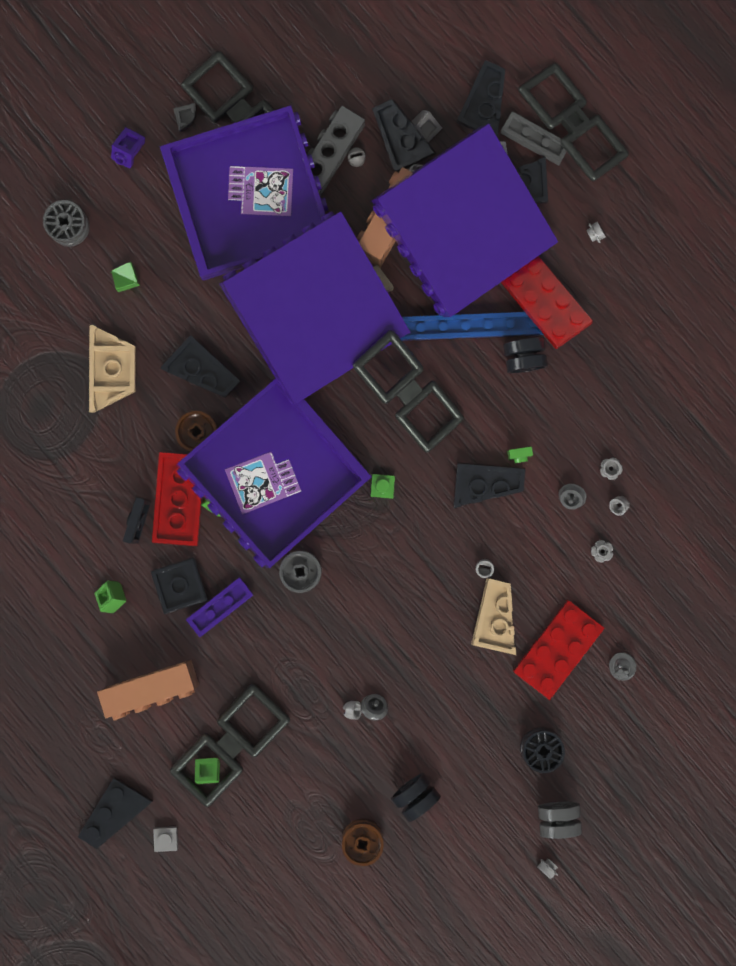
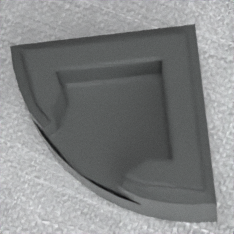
[173,103,196,132]

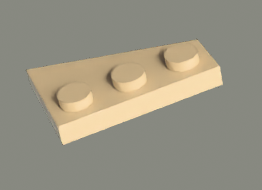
[471,578,516,655]

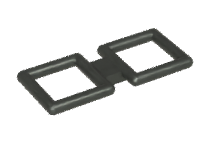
[181,51,275,123]
[518,63,629,181]
[353,330,464,453]
[170,684,290,807]

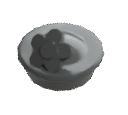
[558,484,587,509]
[609,652,636,681]
[360,694,388,721]

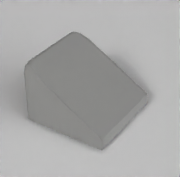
[412,110,442,142]

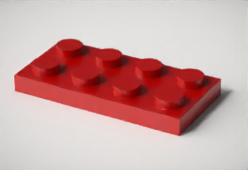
[501,256,593,349]
[152,452,202,546]
[513,600,605,700]

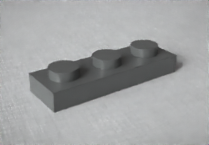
[500,112,567,166]

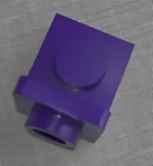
[111,127,145,169]

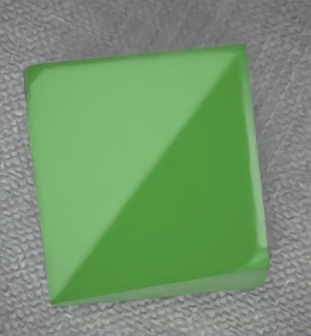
[111,262,140,292]
[94,581,127,613]

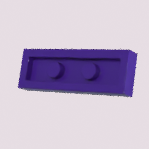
[186,577,254,637]

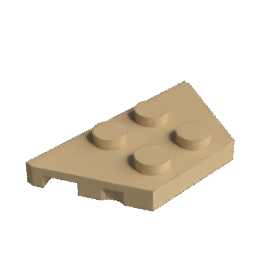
[89,325,136,413]

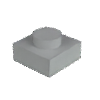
[153,826,178,852]

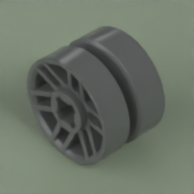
[43,200,90,247]
[279,551,322,593]
[538,801,582,839]

